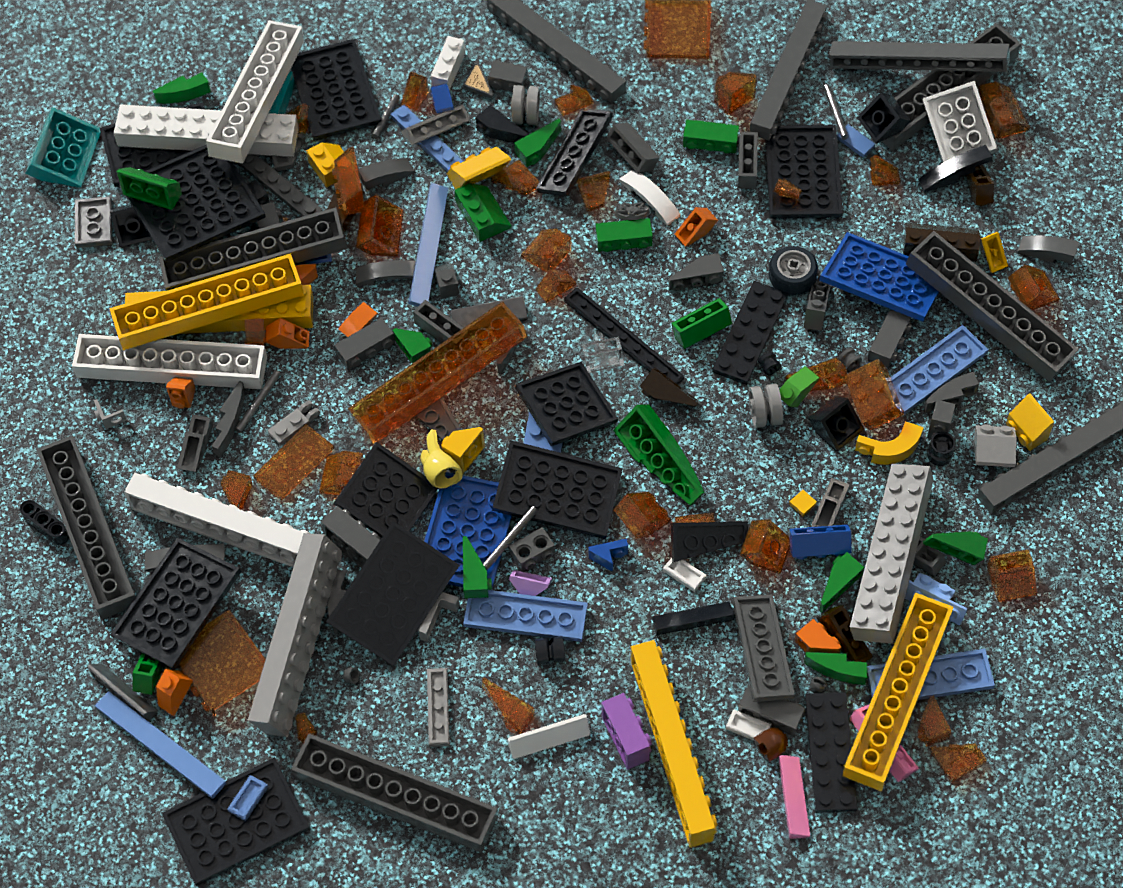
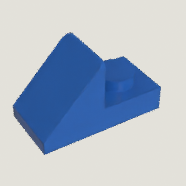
[430,84,454,113]
[588,539,628,571]

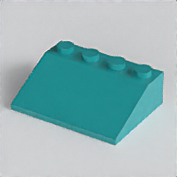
[25,107,101,188]

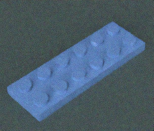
[878,325,988,415]
[463,590,588,642]
[867,649,995,700]

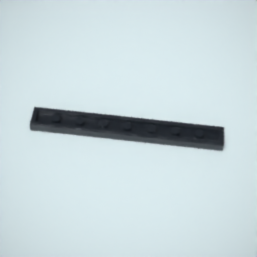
[564,287,684,384]

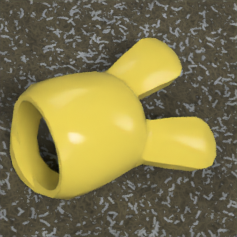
[420,429,463,489]

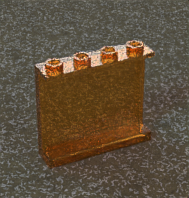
[643,0,711,59]
[178,609,266,717]

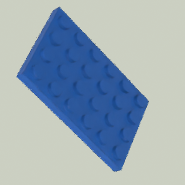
[819,232,940,322]
[424,472,512,590]

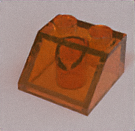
[714,72,757,116]
[521,229,572,274]
[1008,264,1060,310]
[319,451,364,495]
[740,519,790,574]

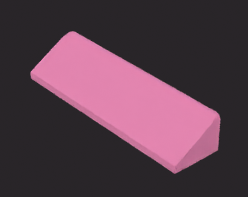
[849,705,919,782]
[779,755,810,839]

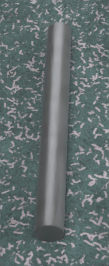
[823,84,848,140]
[235,370,281,433]
[483,506,538,570]

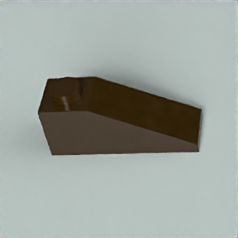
[965,164,994,206]
[639,367,700,406]
[817,605,873,662]

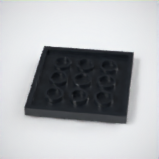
[515,362,618,446]
[333,442,438,538]

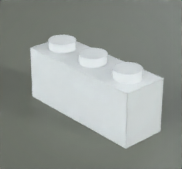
[431,36,466,91]

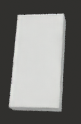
[663,557,706,592]
[726,709,771,740]

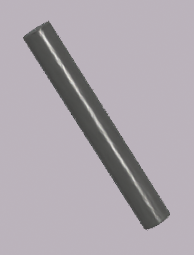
[372,94,400,139]

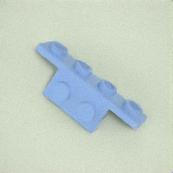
[905,573,967,625]

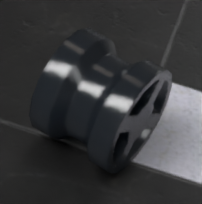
[758,352,782,375]

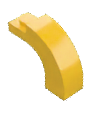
[855,421,924,465]

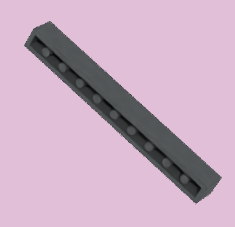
[487,0,626,104]
[749,0,829,140]
[829,41,1010,72]
[977,400,1123,515]

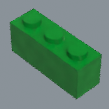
[683,119,739,153]
[595,218,653,252]
[671,298,732,349]

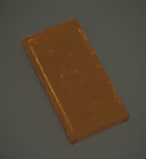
[253,424,334,501]

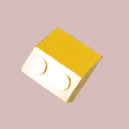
[306,143,357,188]
[1006,394,1054,451]
[441,427,485,474]

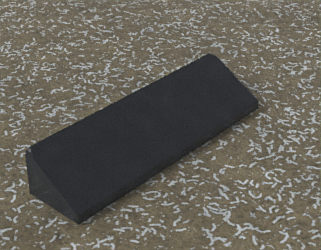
[652,601,734,636]

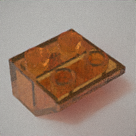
[614,492,672,538]
[987,549,1037,602]

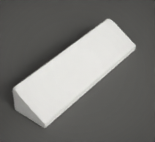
[508,714,590,759]

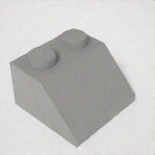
[973,424,1016,467]

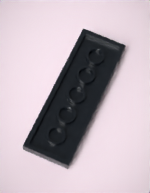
[536,109,614,196]
[712,281,788,385]
[805,692,857,813]

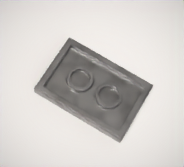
[75,196,112,248]

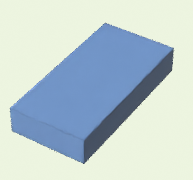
[837,124,875,158]
[227,775,268,821]

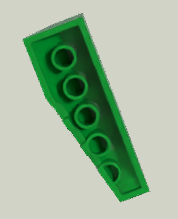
[613,405,705,505]

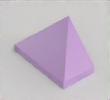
[509,570,552,596]

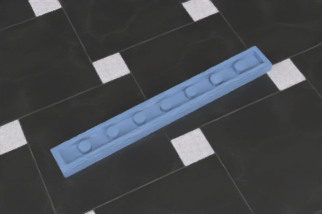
[408,183,448,307]
[95,691,227,799]

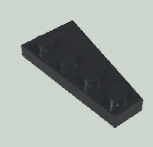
[670,521,749,563]

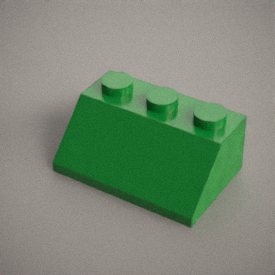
[117,167,182,210]
[454,183,512,242]

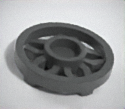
[616,202,650,220]

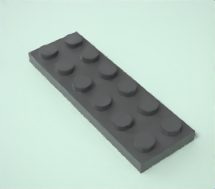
[733,594,795,702]

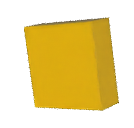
[789,490,817,517]

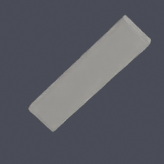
[427,668,450,747]

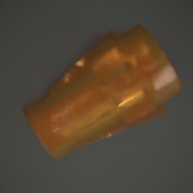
[773,178,802,200]
[295,713,317,744]

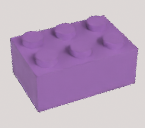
[601,693,652,770]

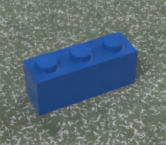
[789,525,852,559]

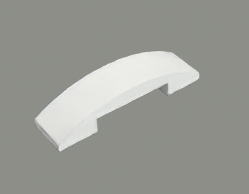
[619,170,681,226]

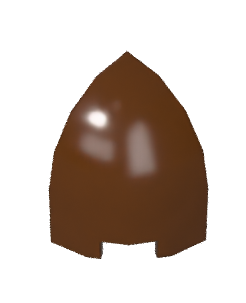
[754,728,788,762]

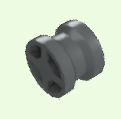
[838,347,862,371]

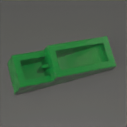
[152,72,211,104]
[804,652,867,685]

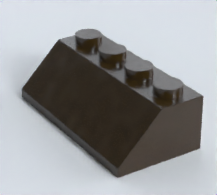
[903,222,980,262]

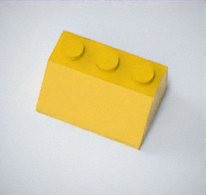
[447,147,511,190]

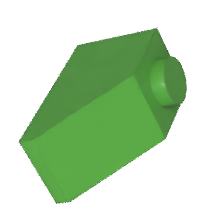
[779,366,820,408]

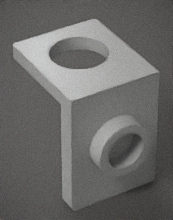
[94,399,127,429]

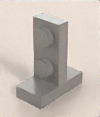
[417,592,460,642]

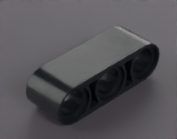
[20,500,69,545]

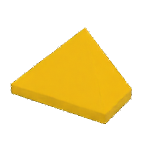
[981,232,1008,273]

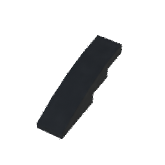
[918,145,992,193]

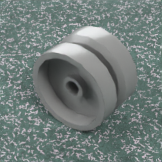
[511,85,540,126]
[748,383,783,429]

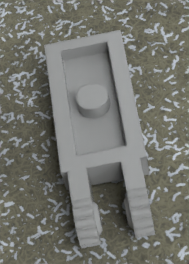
[267,400,320,446]

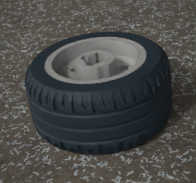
[768,246,818,296]

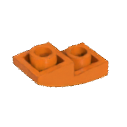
[338,302,378,337]

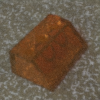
[978,81,1031,139]
[332,147,365,215]
[356,194,404,257]

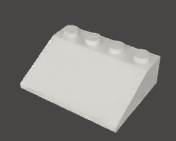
[923,81,997,162]

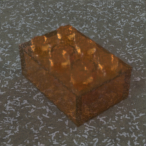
[844,359,904,431]

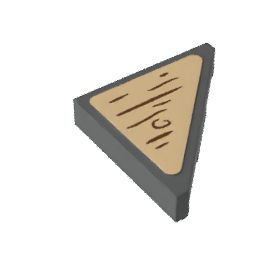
[463,61,493,99]

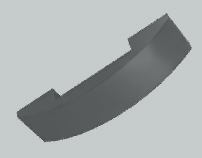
[356,260,416,286]

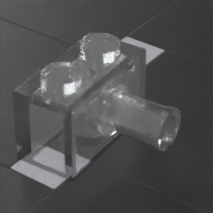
[582,333,624,373]

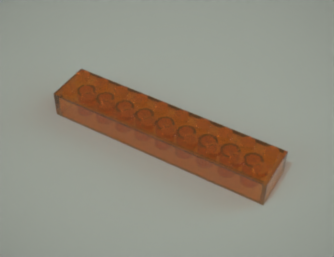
[348,301,528,445]

